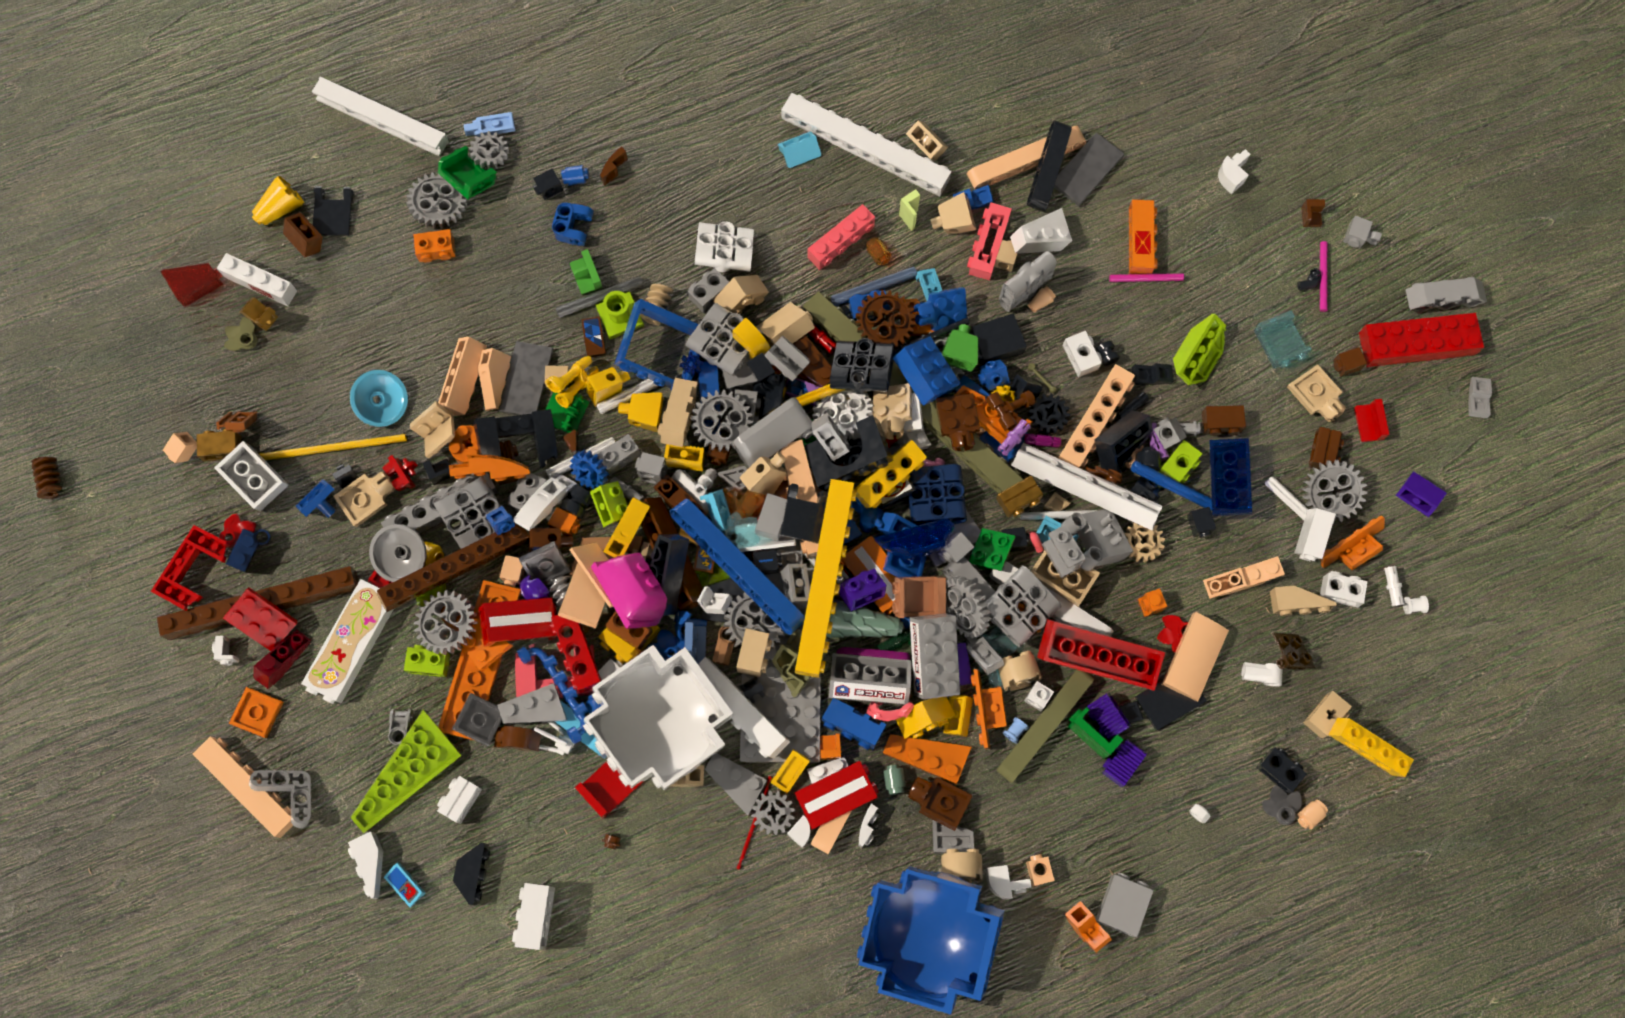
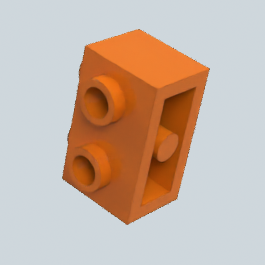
[413,229,456,263]

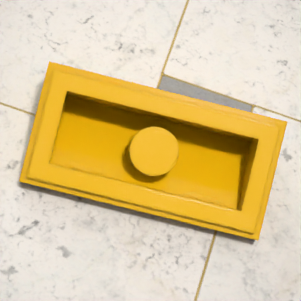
[943,695,973,737]

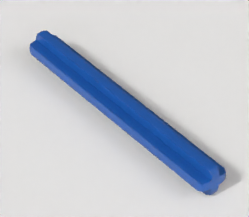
[1130,461,1216,511]

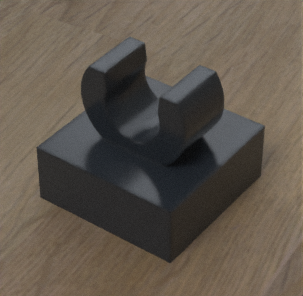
[333,463,358,489]
[739,677,764,703]

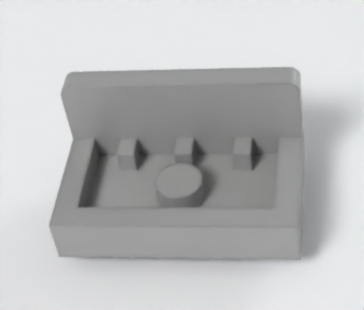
[764,336,810,381]

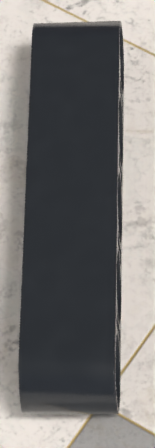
[1026,120,1072,212]

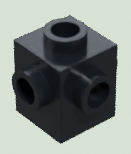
[1130,476,1160,503]

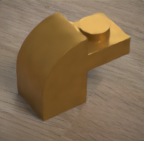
[240,297,278,331]

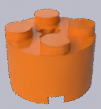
[449,425,479,464]

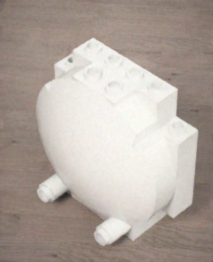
[583,645,733,790]

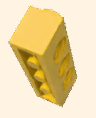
[855,440,927,509]
[1329,717,1414,777]

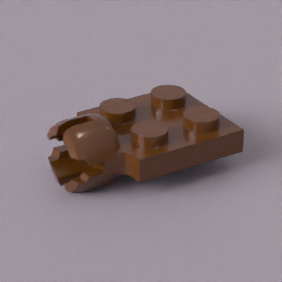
[935,394,980,451]
[908,777,973,831]

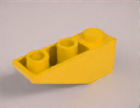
[603,497,650,558]

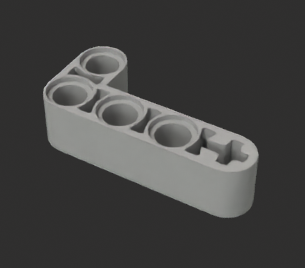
[942,557,1008,625]

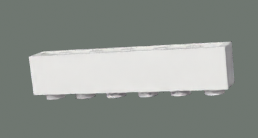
[698,657,790,759]

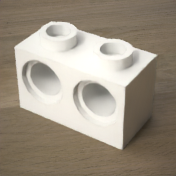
[1320,571,1367,608]

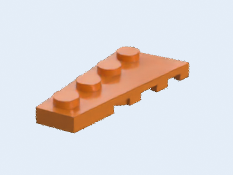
[954,385,1032,444]

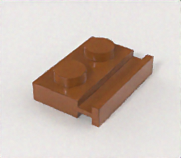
[216,412,257,433]

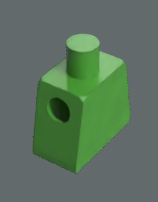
[941,324,978,372]

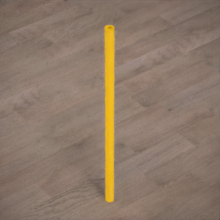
[259,434,407,460]

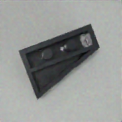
[1094,410,1153,473]

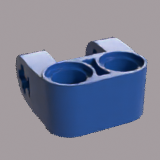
[552,203,594,246]

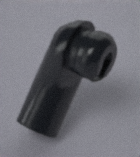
[1297,268,1321,291]

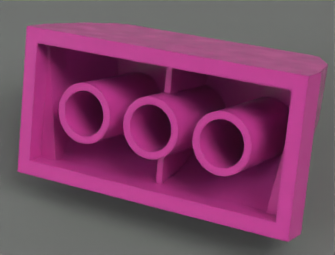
[591,553,667,629]

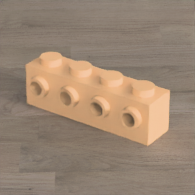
[438,337,487,416]

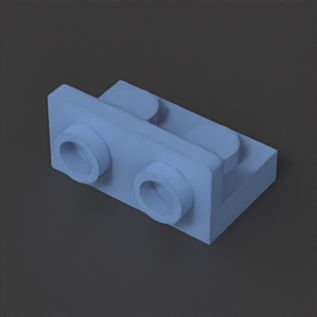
[684,622,706,664]

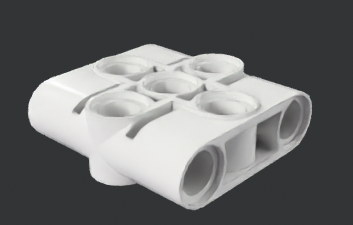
[695,222,754,272]

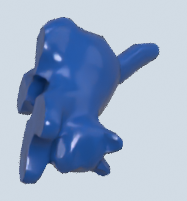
[852,497,884,533]

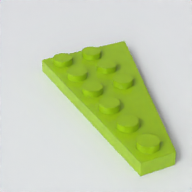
[351,709,461,833]

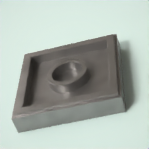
[519,541,572,584]
[452,693,502,747]

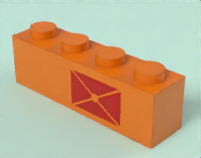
[1129,199,1157,274]

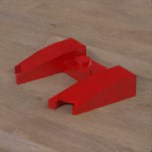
[151,525,229,611]

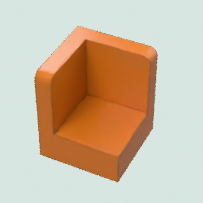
[820,733,841,760]

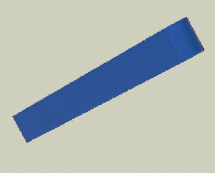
[670,499,805,635]

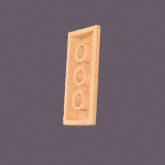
[1161,612,1229,702]

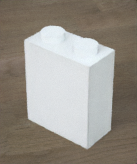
[1294,508,1336,562]

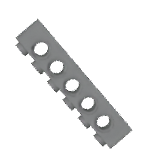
[381,472,499,534]

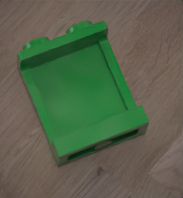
[437,146,497,200]
[1068,707,1123,759]

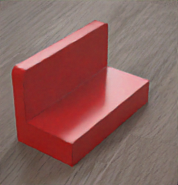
[1354,399,1389,442]

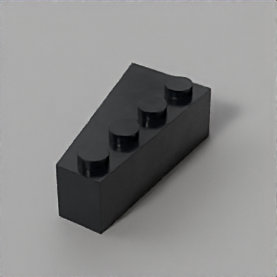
[649,534,689,616]

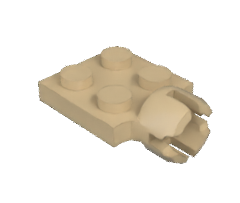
[1287,364,1346,422]
[873,383,912,440]
[334,471,395,527]

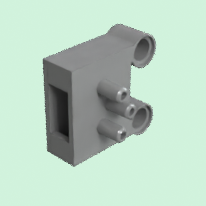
[1061,509,1134,571]

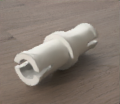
[694,468,717,496]
[1384,566,1405,607]

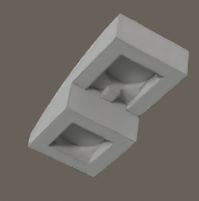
[1468,377,1492,418]

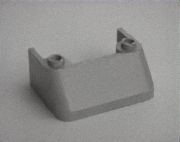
[733,397,815,468]

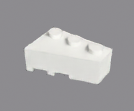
[1010,208,1072,253]

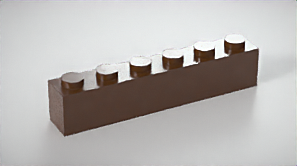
[641,497,703,610]

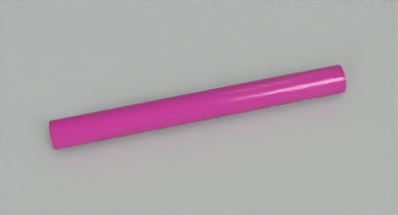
[1320,241,1328,312]
[1109,273,1184,282]

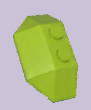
[1173,314,1226,385]

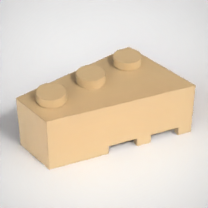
[658,378,697,447]

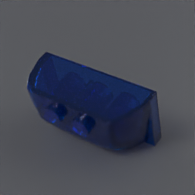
[1209,438,1252,516]

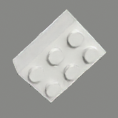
[214,441,289,512]
[512,883,555,950]

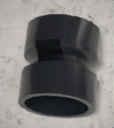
[560,485,593,521]

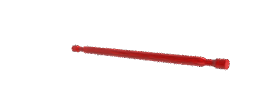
[736,776,772,870]

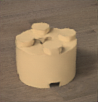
[997,651,1042,691]
[941,849,983,883]

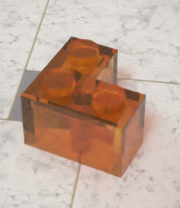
[723,487,767,525]

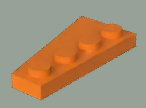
[441,606,513,672]
[883,734,971,784]

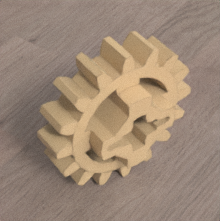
[1124,523,1165,563]

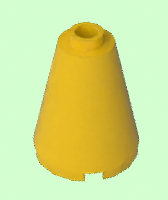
[252,176,305,225]

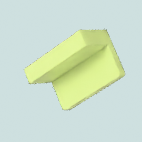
[899,189,920,231]

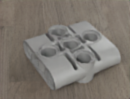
[999,251,1057,312]
[686,303,763,376]
[432,475,501,549]
[985,565,1062,648]

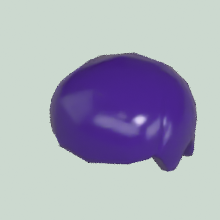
[520,575,550,600]

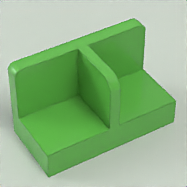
[570,249,603,295]

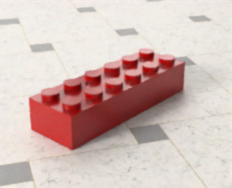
[1359,313,1484,367]
[1037,619,1165,691]

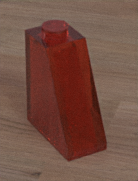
[160,263,224,307]

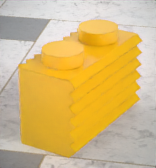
[664,444,705,471]

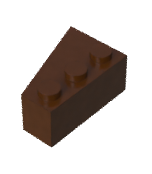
[793,335,832,387]

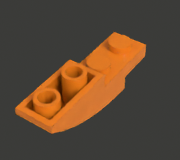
[449,455,530,481]

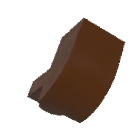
[494,726,541,751]

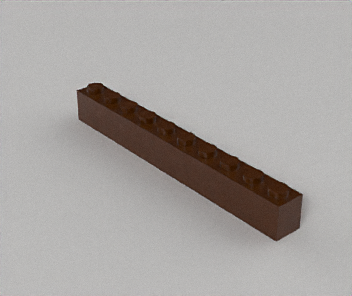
[157,566,359,640]

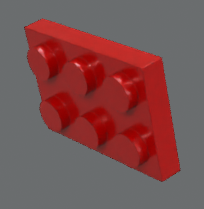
[223,587,298,651]

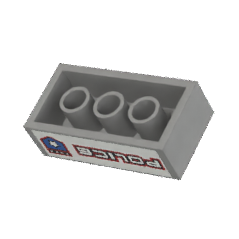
[910,613,960,699]
[829,653,911,705]

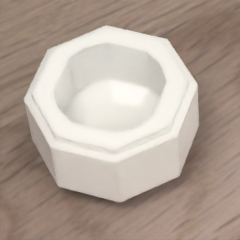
[1189,804,1211,823]

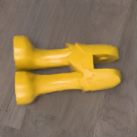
[545,356,599,408]

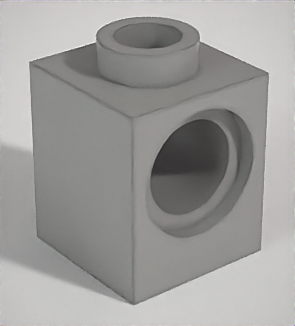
[1154,417,1187,449]

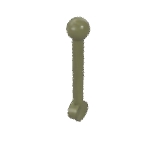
[1028,363,1057,393]

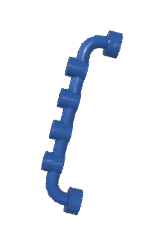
[517,647,588,744]

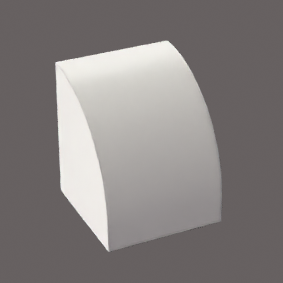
[787,815,810,848]

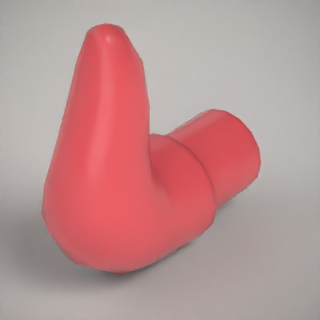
[1027,530,1044,553]

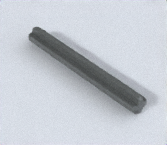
[556,277,644,317]

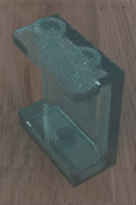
[1254,310,1312,369]

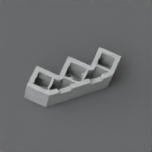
[1405,277,1487,314]

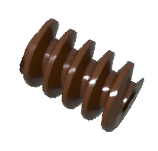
[31,456,62,499]

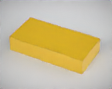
[771,749,810,794]

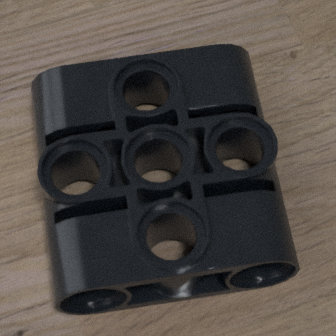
[830,338,895,394]

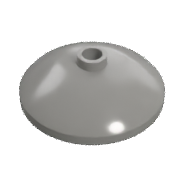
[369,524,427,582]

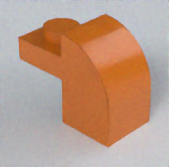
[1065,901,1112,953]

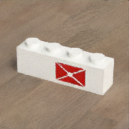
[217,253,297,306]

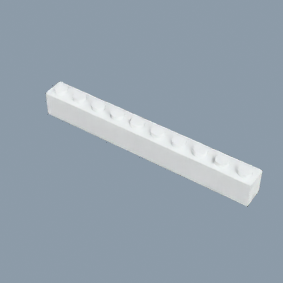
[781,93,951,197]

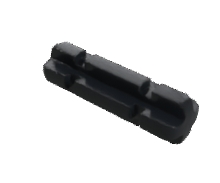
[1117,392,1149,419]

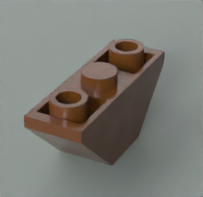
[653,474,708,516]

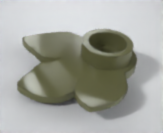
[224,317,258,351]

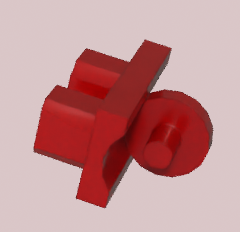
[382,455,417,491]

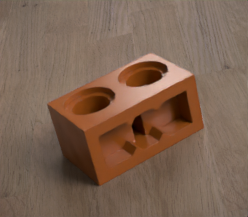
[605,611,653,650]

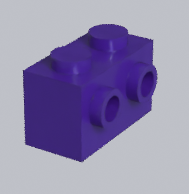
[1395,471,1447,517]
[839,568,887,612]

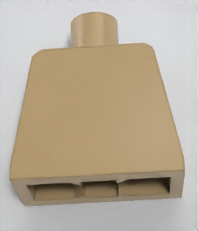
[930,192,977,235]
[740,452,787,495]

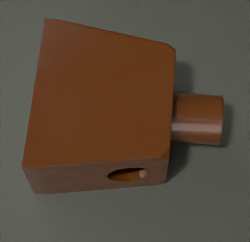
[529,528,573,553]

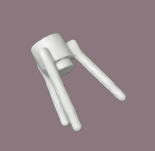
[534,721,574,755]

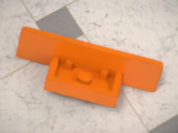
[1321,515,1385,570]
[971,669,1007,750]

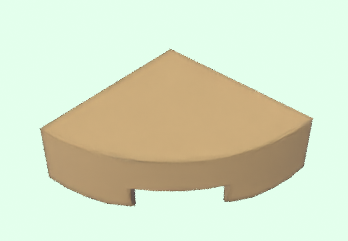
[1043,492,1070,511]

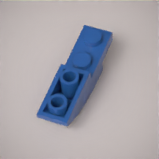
[698,362,721,435]

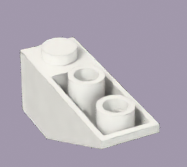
[348,832,383,899]

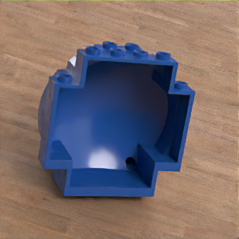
[857,866,1005,1015]

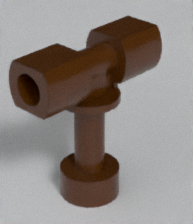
[986,390,1035,431]

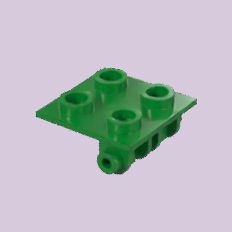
[545,392,590,433]
[969,528,1016,571]

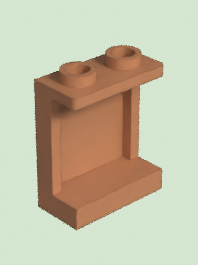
[892,576,946,618]

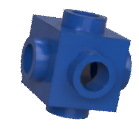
[978,359,1010,390]

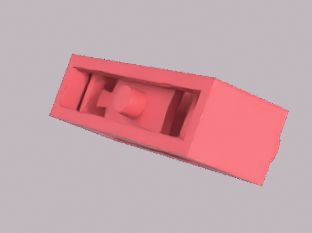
[967,203,1012,281]

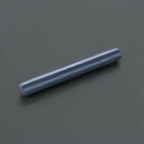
[831,267,917,306]

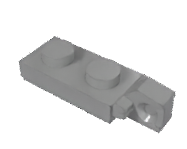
[964,635,1004,675]

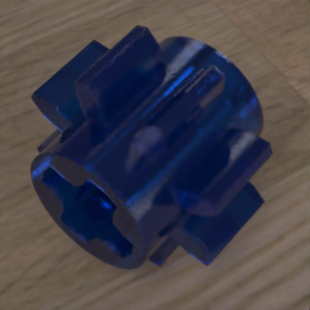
[679,352,704,377]

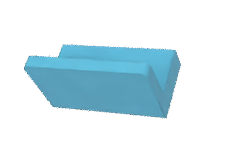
[778,131,821,168]

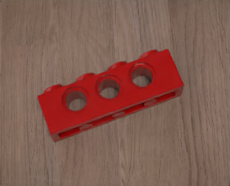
[550,615,602,693]

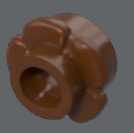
[602,834,621,850]

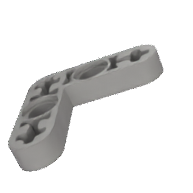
[249,770,311,828]

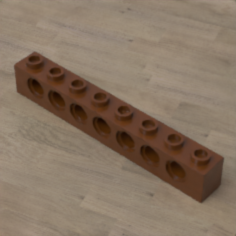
[377,523,529,613]

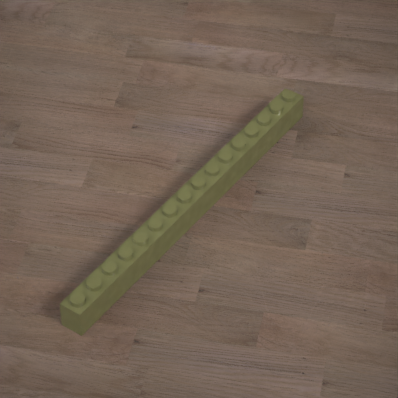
[803,291,1023,494]

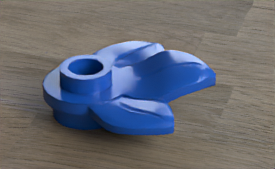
[647,629,685,661]

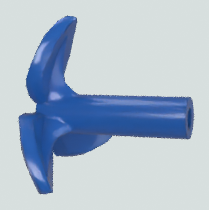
[674,608,707,641]

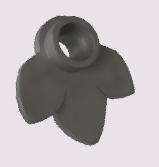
[1262,785,1302,825]

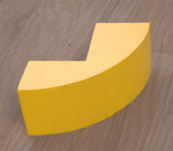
[732,318,771,360]

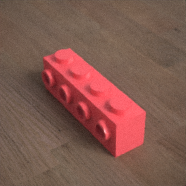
[808,204,875,270]

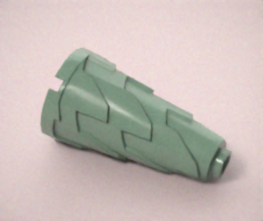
[827,598,903,638]

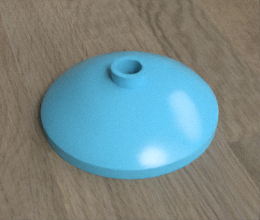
[350,370,408,427]

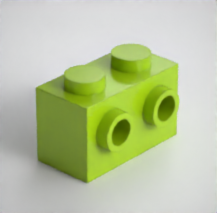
[590,481,628,527]
[403,645,450,678]

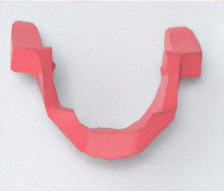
[866,702,914,722]

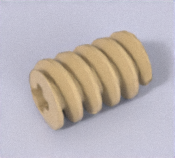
[640,284,674,326]

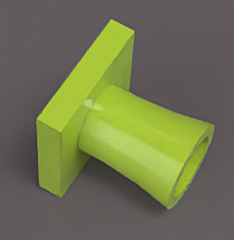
[595,291,644,340]

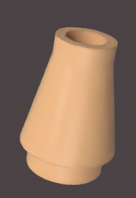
[1028,286,1056,313]

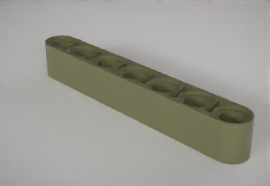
[996,670,1095,784]

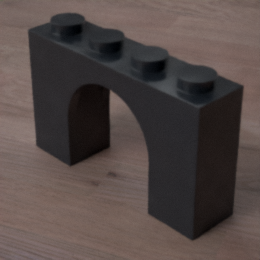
[804,415,893,491]

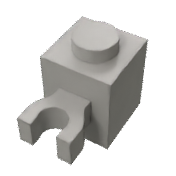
[1343,216,1382,248]

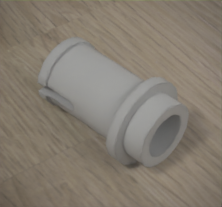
[1180,421,1200,436]

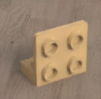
[410,401,455,458]

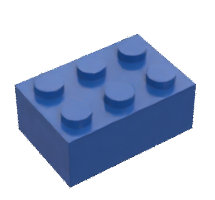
[893,336,961,406]

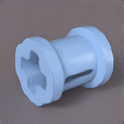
[1003,717,1029,744]

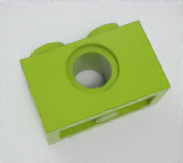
[1159,440,1202,484]

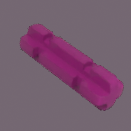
[1024,434,1061,448]

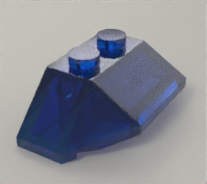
[875,518,955,561]

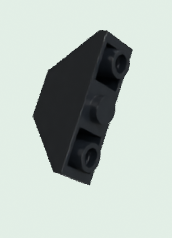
[453,843,490,906]

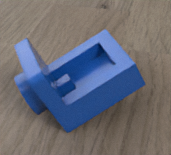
[485,506,515,535]

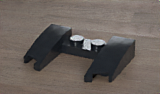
[473,409,558,469]

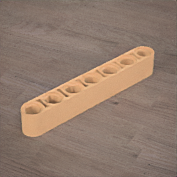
[967,126,1086,190]

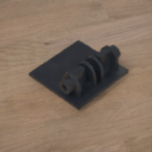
[753,373,786,419]

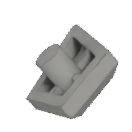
[717,466,747,492]

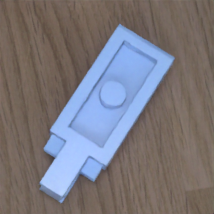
[464,112,515,137]

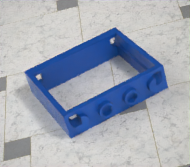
[614,299,708,391]

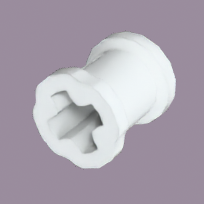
[1403,596,1429,615]

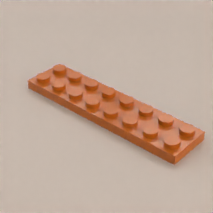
[438,580,521,741]

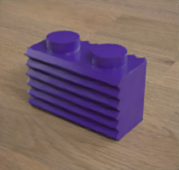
[1087,692,1131,740]
[1102,739,1147,787]

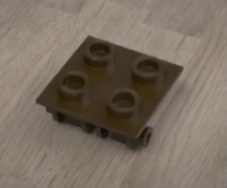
[1272,633,1316,670]

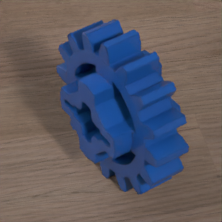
[569,450,609,490]

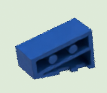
[822,698,887,751]

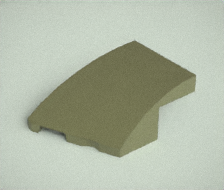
[772,628,830,698]

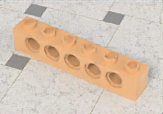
[1058,364,1135,469]

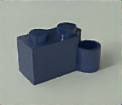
[226,529,271,573]

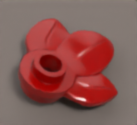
[219,513,256,548]
[1157,615,1188,653]

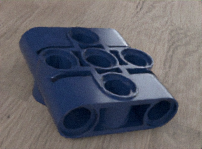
[909,464,967,527]

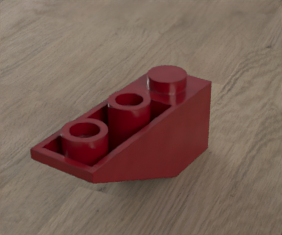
[253,629,311,689]

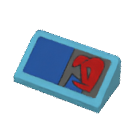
[384,863,426,908]

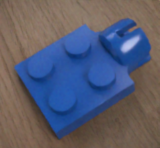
[913,287,967,331]

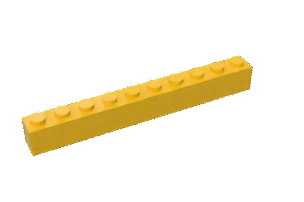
[795,479,857,678]

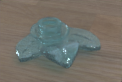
[724,512,760,547]
[980,626,1017,658]

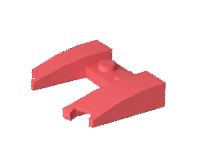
[515,644,595,699]

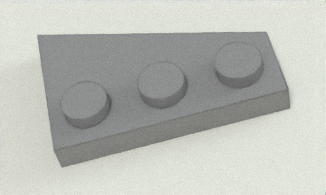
[497,683,568,725]
[705,753,767,816]

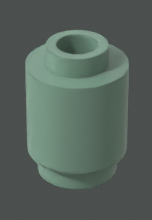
[883,765,906,795]

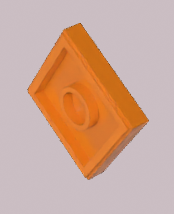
[229,687,284,739]

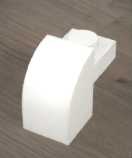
[1218,149,1250,194]
[985,865,1031,899]

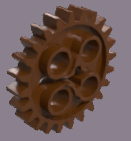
[855,290,916,349]

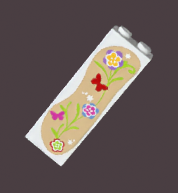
[301,579,394,704]

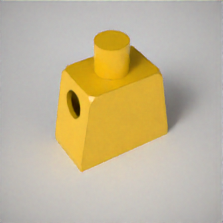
[586,367,630,407]
[618,392,664,432]

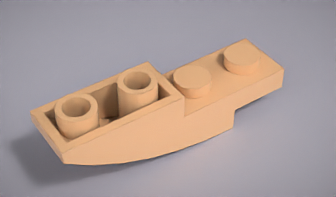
[1203,556,1285,599]

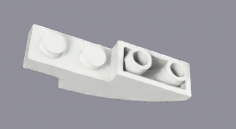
[513,474,577,531]

